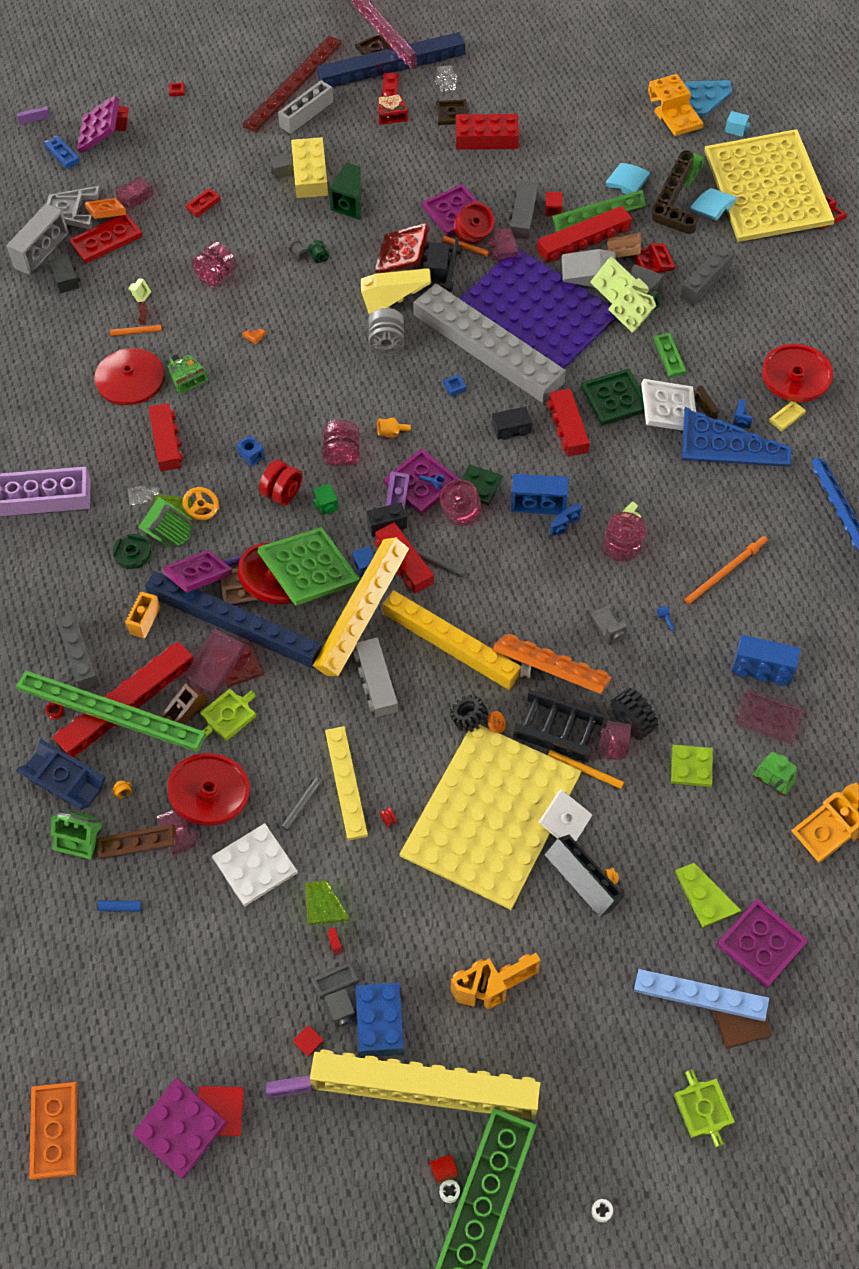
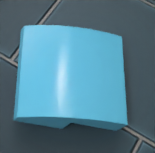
[606,163,651,194]
[690,188,737,221]

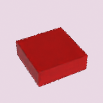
[169,82,185,97]
[327,928,342,956]
[293,1025,324,1058]
[429,1154,459,1183]

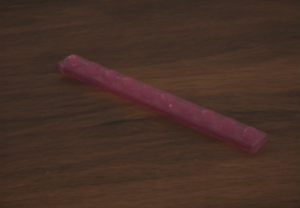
[350,0,417,69]

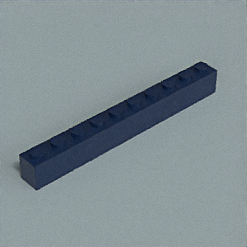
[317,32,465,88]
[145,571,322,669]

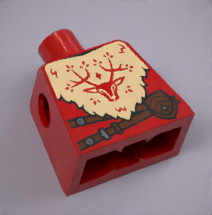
[378,92,408,125]

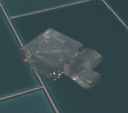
[127,485,161,507]

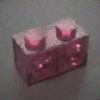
[599,721,631,760]

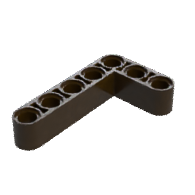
[652,150,697,234]

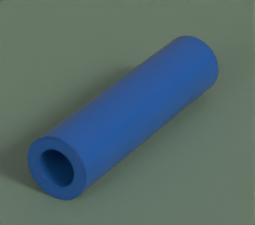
[98,900,142,912]

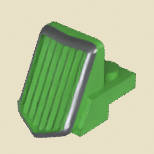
[139,497,192,549]
[50,812,102,860]

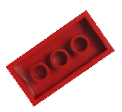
[456,113,519,150]

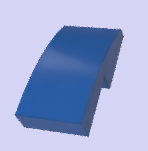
[550,503,582,536]

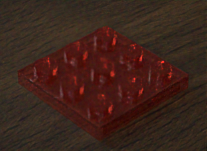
[375,223,430,273]

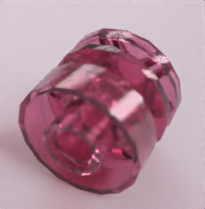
[191,241,237,287]
[322,420,360,466]
[439,479,482,526]
[602,512,647,562]

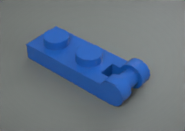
[43,135,80,169]

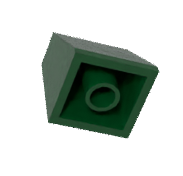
[329,162,362,220]

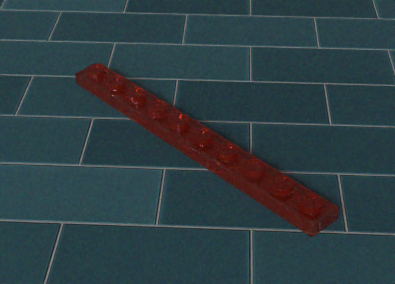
[243,36,341,133]

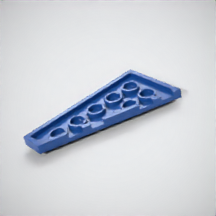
[682,407,791,467]

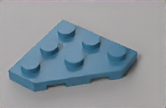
[684,80,732,117]

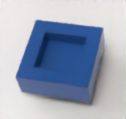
[443,375,466,397]

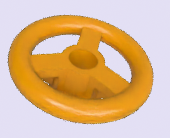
[182,487,219,521]

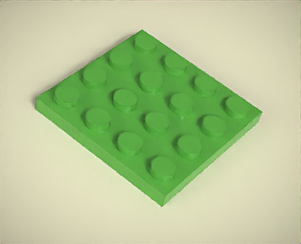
[257,527,360,606]

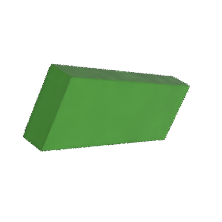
[654,333,686,377]

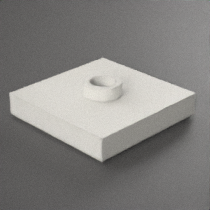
[538,790,592,841]

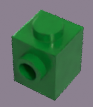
[312,483,338,515]

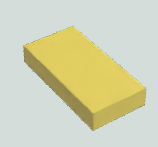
[769,401,806,432]

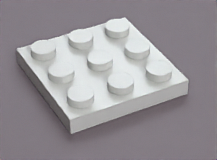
[641,379,696,430]
[212,823,298,907]

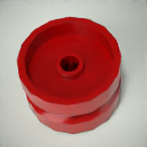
[454,202,495,244]
[259,459,303,506]

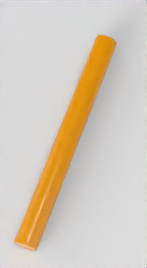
[548,750,624,789]

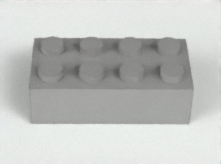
[6,203,69,275]

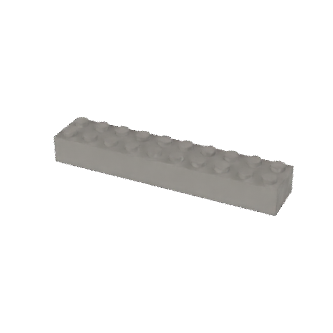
[413,284,566,403]

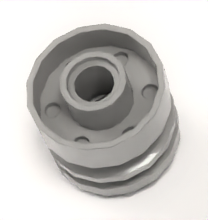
[368,308,404,353]

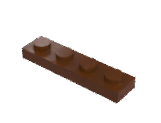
[97,824,177,859]

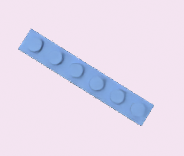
[634,969,769,1022]

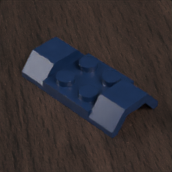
[16,739,106,810]

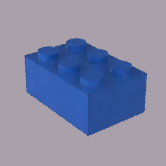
[511,474,568,515]
[732,635,800,686]
[356,983,404,1058]

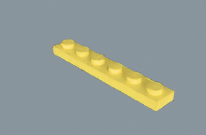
[325,726,368,841]

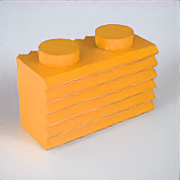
[125,592,161,639]

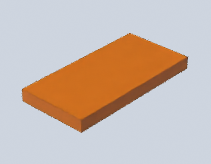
[29,1082,77,1180]

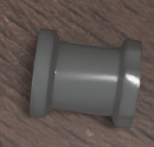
[288,239,309,261]

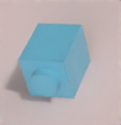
[725,111,750,137]

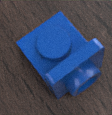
[732,399,753,429]

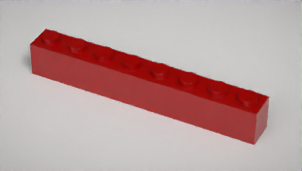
[53,641,195,758]

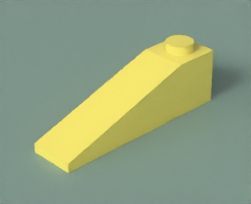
[361,269,431,315]

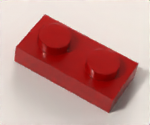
[382,73,399,96]
[186,188,221,218]

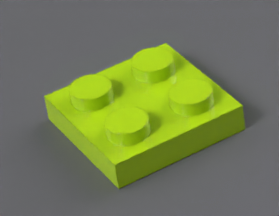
[671,745,713,787]

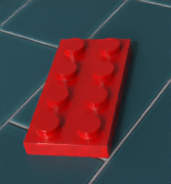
[69,213,143,264]

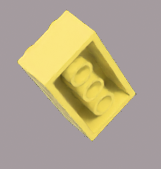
[291,137,328,198]

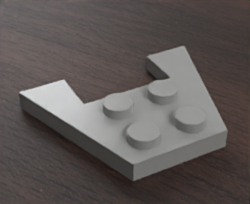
[47,186,100,230]

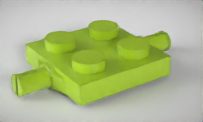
[200,689,256,741]
[674,1069,735,1148]

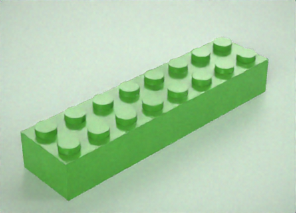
[435,1108,536,1269]

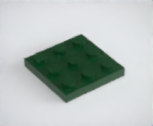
[581,369,645,426]

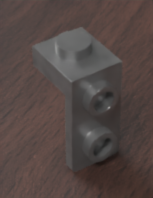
[591,607,627,645]

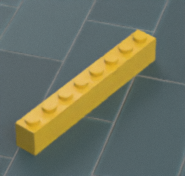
[313,538,409,676]
[382,590,521,690]

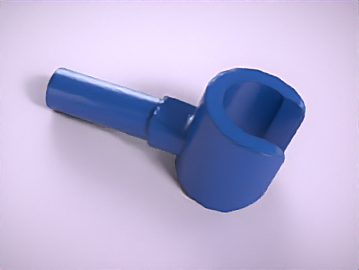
[419,474,445,489]
[657,606,675,631]

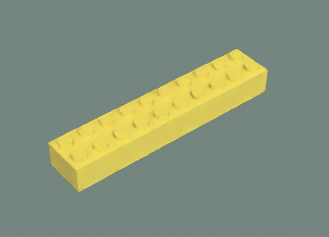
[310,1050,540,1120]

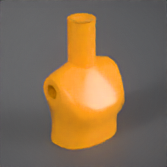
[377,418,411,438]

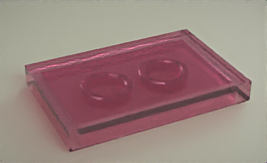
[183,629,246,695]
[735,689,804,744]

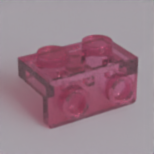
[489,228,518,263]

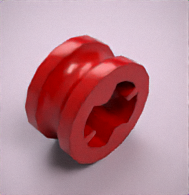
[45,702,65,720]
[379,807,397,828]

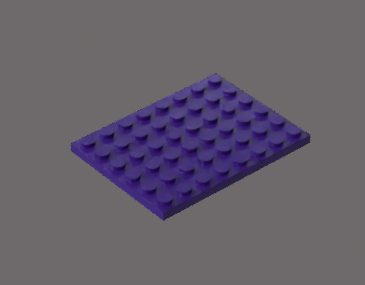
[459,247,617,369]

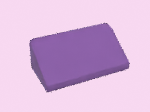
[17,106,50,125]
[386,471,410,510]
[266,1075,313,1099]

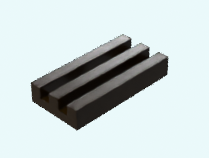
[694,386,719,420]

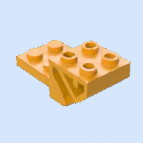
[648,74,703,136]
[791,782,859,864]
[451,953,541,1009]

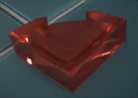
[138,302,148,325]

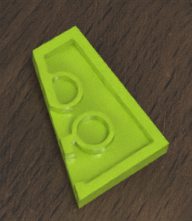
[675,863,741,928]

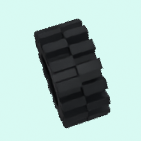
[450,695,489,732]

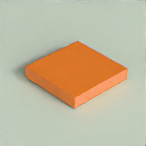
[85,198,126,219]

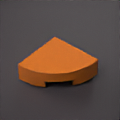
[242,329,266,344]

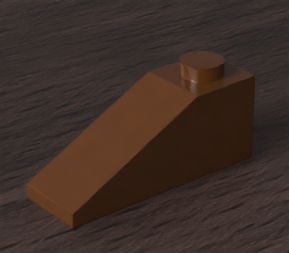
[160,683,210,742]

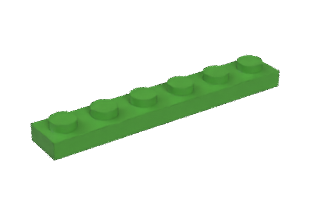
[552,190,646,232]

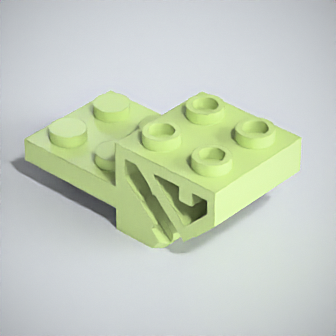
[590,256,656,333]

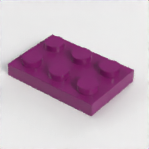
[163,550,232,593]

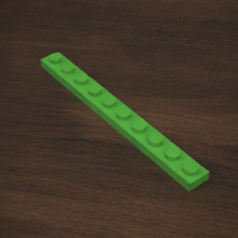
[16,670,206,752]

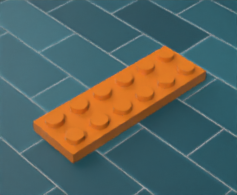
[492,634,612,694]

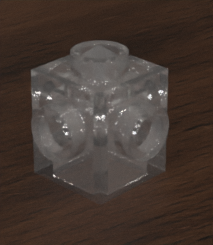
[435,65,458,92]

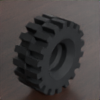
[610,688,659,740]

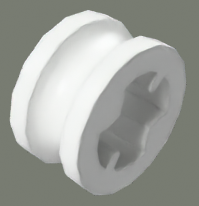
[520,663,531,678]
[439,1180,460,1203]
[592,1199,613,1222]

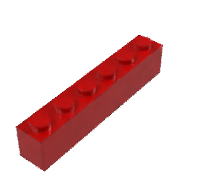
[537,206,632,263]

